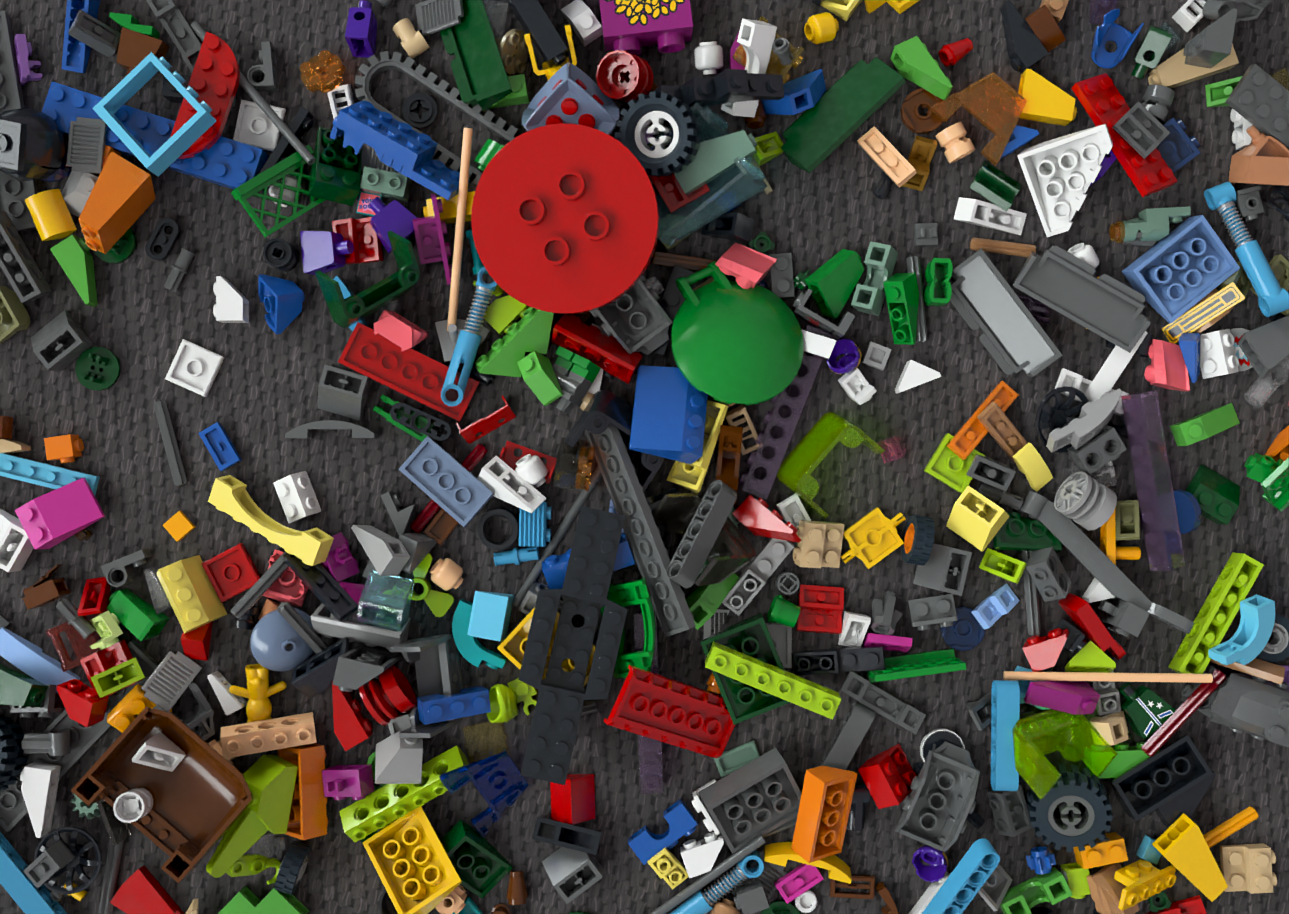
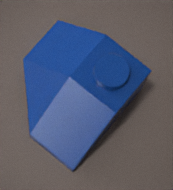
[258,274,305,335]

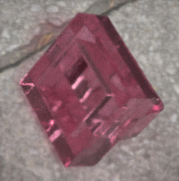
[876,436,906,464]

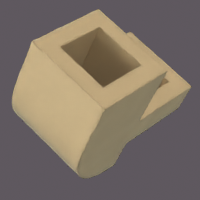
[1090,711,1129,745]

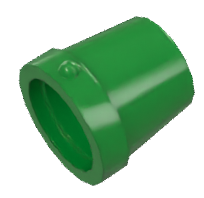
[766,594,801,628]

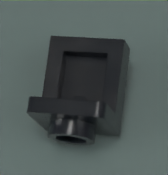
[1054,618,1086,653]

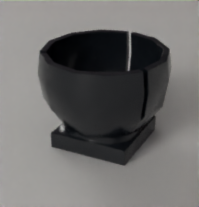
[0,107,65,181]

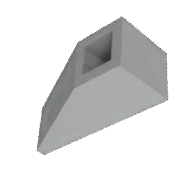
[351,525,410,576]

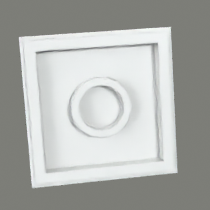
[233,100,286,152]
[165,339,225,397]

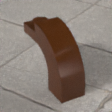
[716,425,743,505]

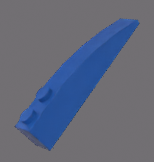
[61,0,100,73]

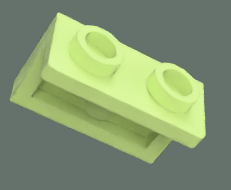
[90,610,123,650]

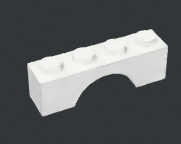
[721,18,777,117]

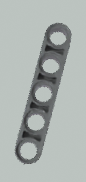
[666,480,737,588]
[820,701,876,770]

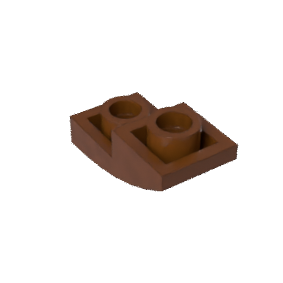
[1025,5,1066,52]

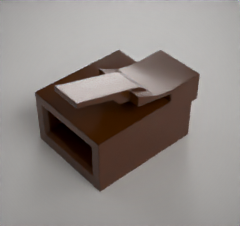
[23,564,70,610]

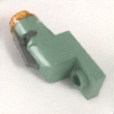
[1109,206,1191,247]

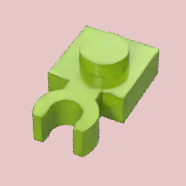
[507,677,537,716]

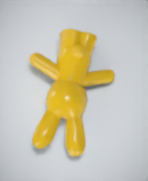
[229,664,287,723]

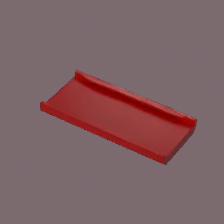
[604,665,736,759]

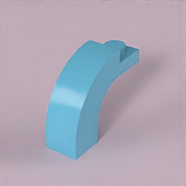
[1208,594,1275,665]

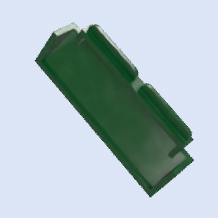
[440,0,513,111]
[781,57,906,174]

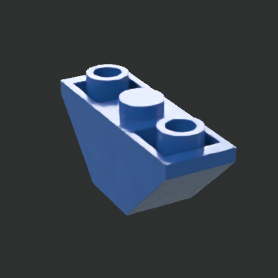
[762,69,826,115]

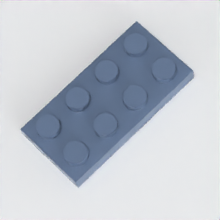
[399,436,495,528]

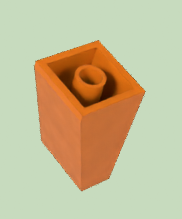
[78,152,156,254]

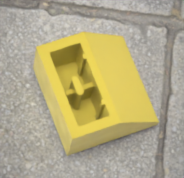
[946,486,1010,552]

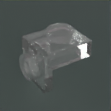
[252,831,285,859]

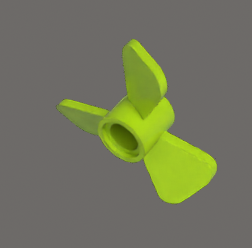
[382,553,454,617]

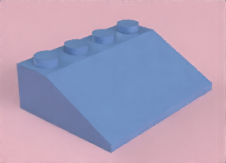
[1122,215,1240,323]

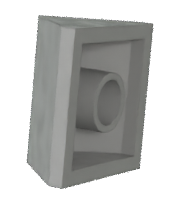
[978,864,1012,911]

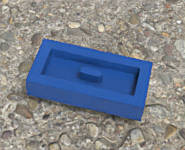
[198,422,242,471]

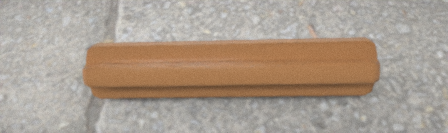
[970,237,1036,257]

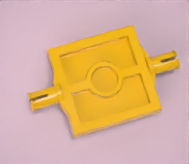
[840,507,906,569]

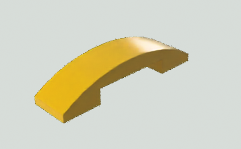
[764,842,852,884]

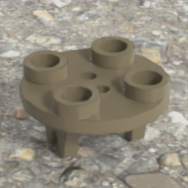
[495,29,529,74]

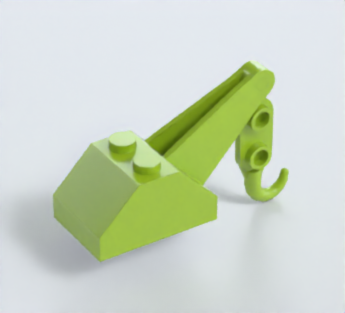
[206,755,298,885]

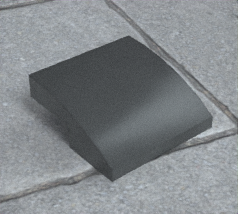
[1112,101,1170,159]

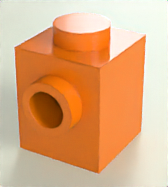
[44,434,84,463]

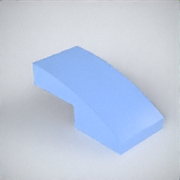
[971,583,1020,630]

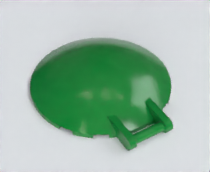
[671,261,804,405]

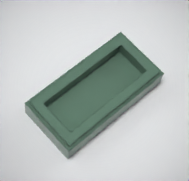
[714,740,760,777]

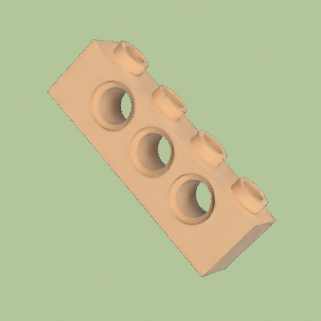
[220,712,317,758]

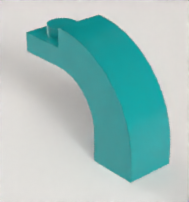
[452,599,508,670]

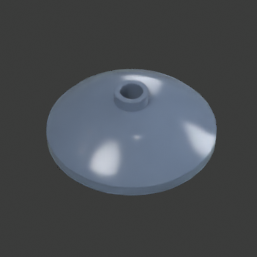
[250,608,319,671]

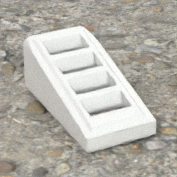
[1172,0,1206,32]
[326,84,354,119]
[207,671,247,715]

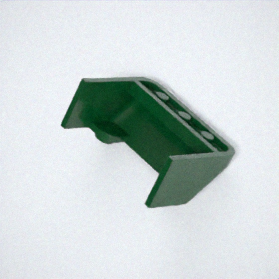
[315,231,420,328]

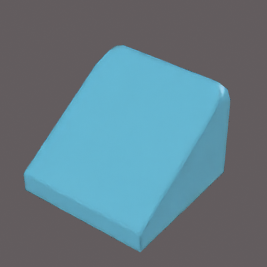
[1136,835,1162,864]

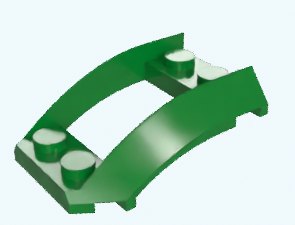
[601,578,656,678]

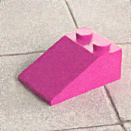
[15,478,105,550]

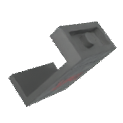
[792,289,855,340]

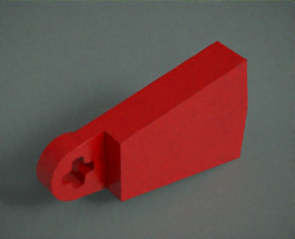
[1058,593,1126,660]
[110,865,185,914]

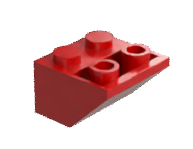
[858,744,916,809]

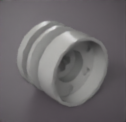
[1054,471,1117,531]

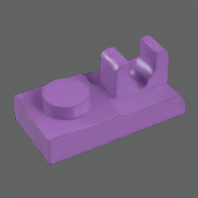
[14,34,42,85]

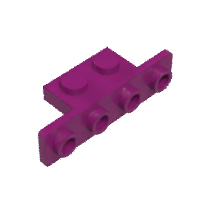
[412,193,452,285]

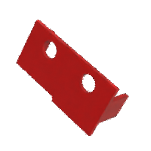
[456,396,516,444]
[499,441,559,484]

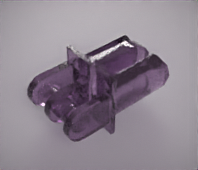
[1017,295,1051,324]

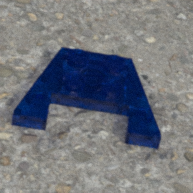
[439,751,529,837]

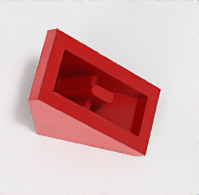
[77,577,111,616]
[180,621,213,661]

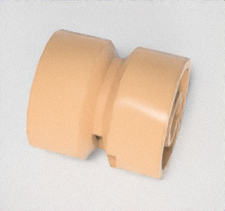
[935,122,976,164]

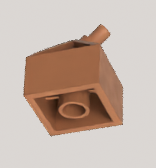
[1229,125,1289,186]

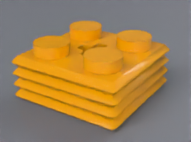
[107,684,172,733]

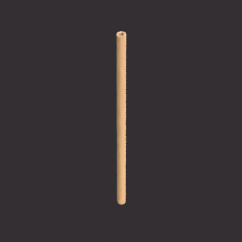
[447,128,473,331]
[1003,671,1213,683]

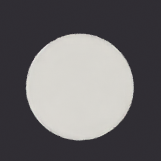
[794,890,817,913]

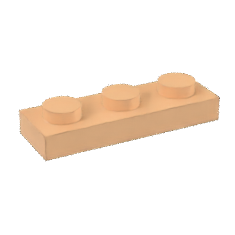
[857,126,917,188]

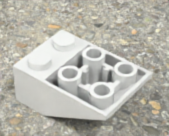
[0,509,34,573]

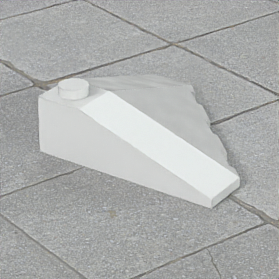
[1017,124,1113,237]

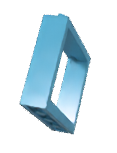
[92,52,217,177]

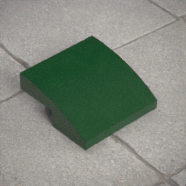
[969,160,1021,212]

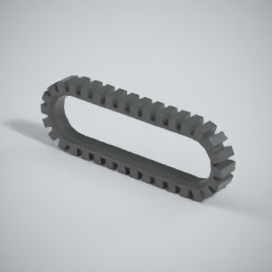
[355,51,520,187]

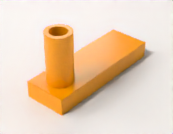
[1100,510,1141,565]

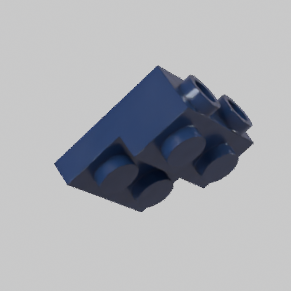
[1156,118,1201,173]

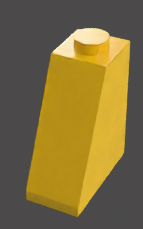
[1014,69,1077,126]

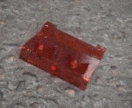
[45,615,101,672]

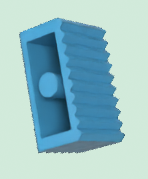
[519,502,552,547]

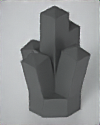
[871,591,902,635]

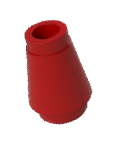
[939,38,973,66]

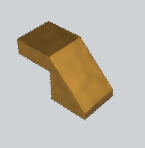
[902,135,937,191]

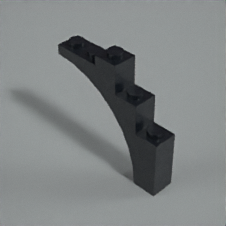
[649,69,784,124]

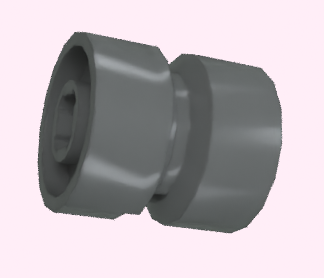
[1141,84,1175,125]

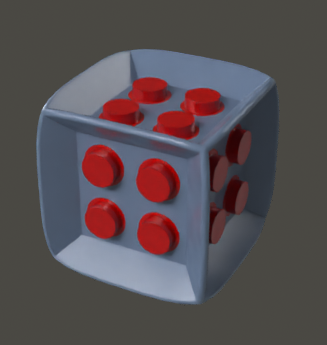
[522,62,620,135]

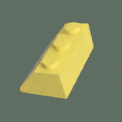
[156,555,227,634]

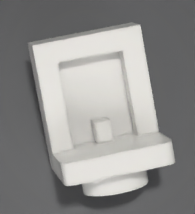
[838,368,877,405]

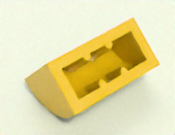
[25,189,77,241]

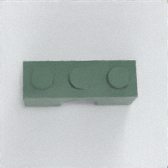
[851,241,898,316]

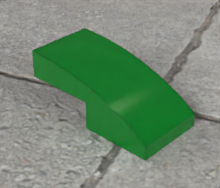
[109,12,160,39]

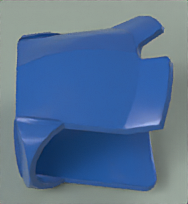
[1091,9,1144,69]

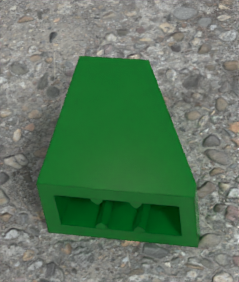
[805,249,864,319]
[106,588,170,641]

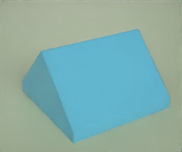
[467,591,514,642]

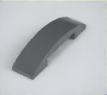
[146,0,202,72]
[285,420,378,439]
[840,671,926,735]

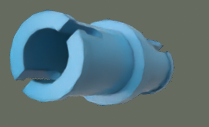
[493,547,540,566]

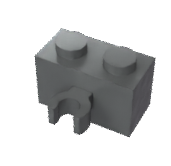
[1098,599,1150,638]

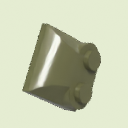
[0,286,30,344]

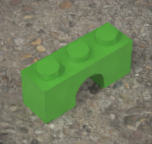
[1000,867,1073,914]

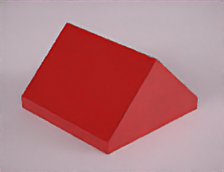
[550,774,595,825]

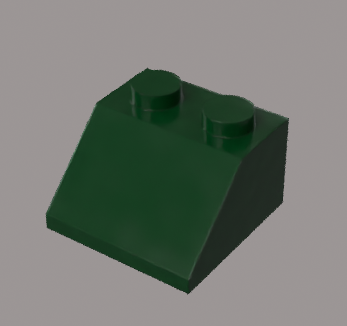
[1185,464,1240,525]

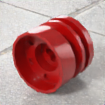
[596,50,654,102]
[359,665,417,726]

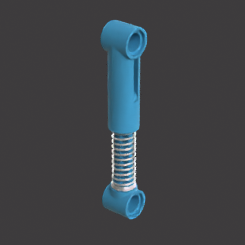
[1204,181,1289,317]
[441,267,497,406]
[670,850,764,914]

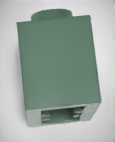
[360,166,412,202]

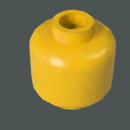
[804,12,839,44]

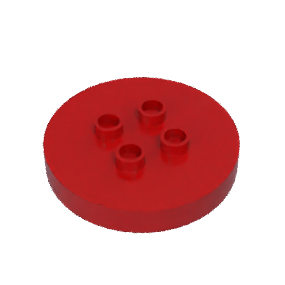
[471,123,659,314]

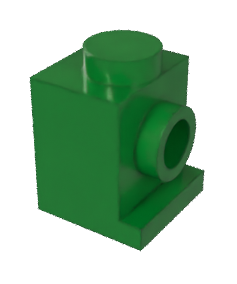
[1245,453,1284,483]

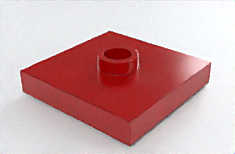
[201,543,261,603]

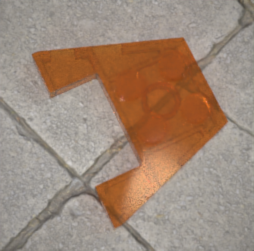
[931,72,1027,166]

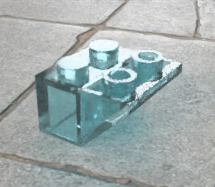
[356,570,414,631]

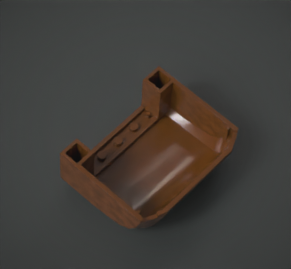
[70,707,253,883]

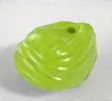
[487,684,519,723]

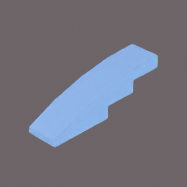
[0,627,80,693]

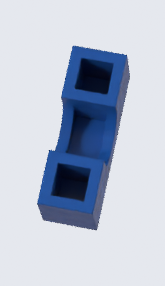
[416,685,491,725]
[628,799,698,865]

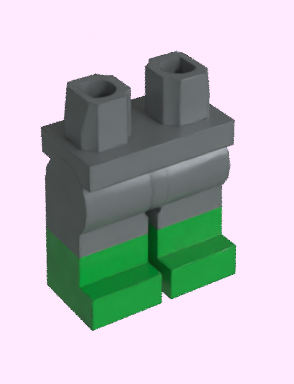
[548,346,601,414]

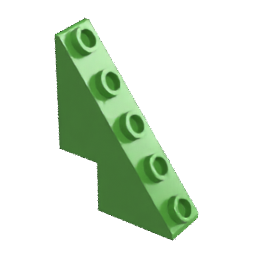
[475,307,554,377]
[218,886,309,914]

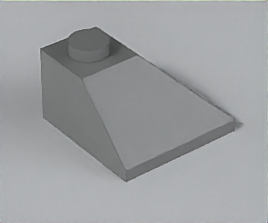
[61,171,98,217]
[375,730,423,784]

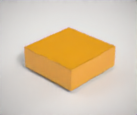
[163,511,195,542]

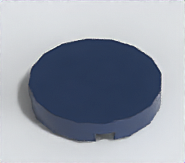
[1161,489,1201,534]
[940,606,985,651]

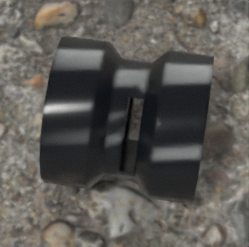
[232,605,259,630]

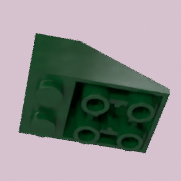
[309,127,362,206]

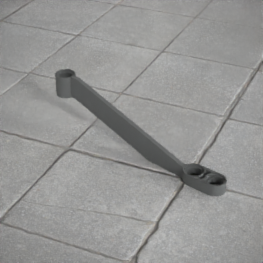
[1019,491,1195,634]

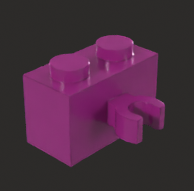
[320,532,360,582]
[322,764,375,800]

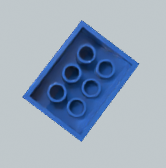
[629,365,708,464]

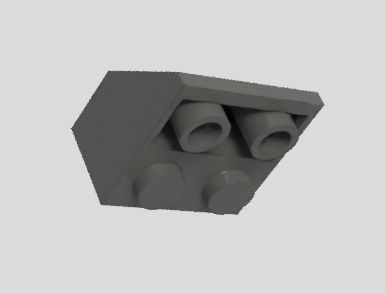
[30,310,94,372]
[318,365,373,421]
[913,543,972,596]
[542,847,604,904]

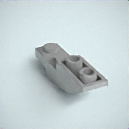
[1046,388,1122,453]
[722,538,794,616]

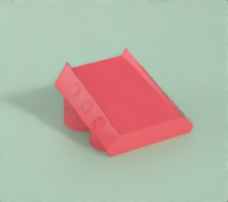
[715,243,777,289]
[374,310,429,352]
[1144,339,1190,392]
[263,549,308,607]

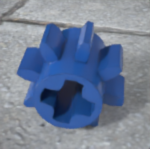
[1026,846,1056,874]

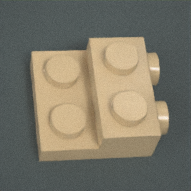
[793,520,844,568]
[1220,843,1277,894]

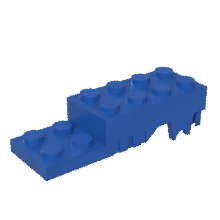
[330,101,470,200]

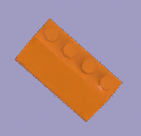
[278,743,328,840]
[791,765,857,863]

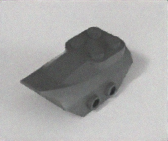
[590,275,673,355]
[1210,672,1289,747]
[895,741,980,852]

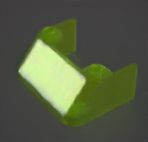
[776,412,885,518]
[1012,709,1118,799]

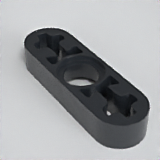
[390,403,453,441]

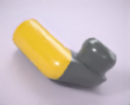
[50,883,87,902]

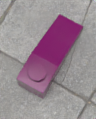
[1023,681,1100,715]

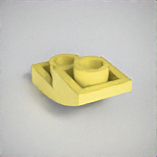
[1012,443,1053,492]
[647,848,689,890]

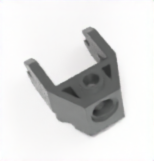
[153,682,215,741]

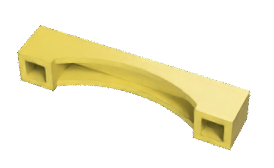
[208,475,334,566]

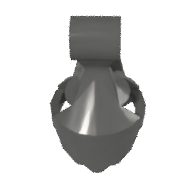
[1203,0,1276,24]

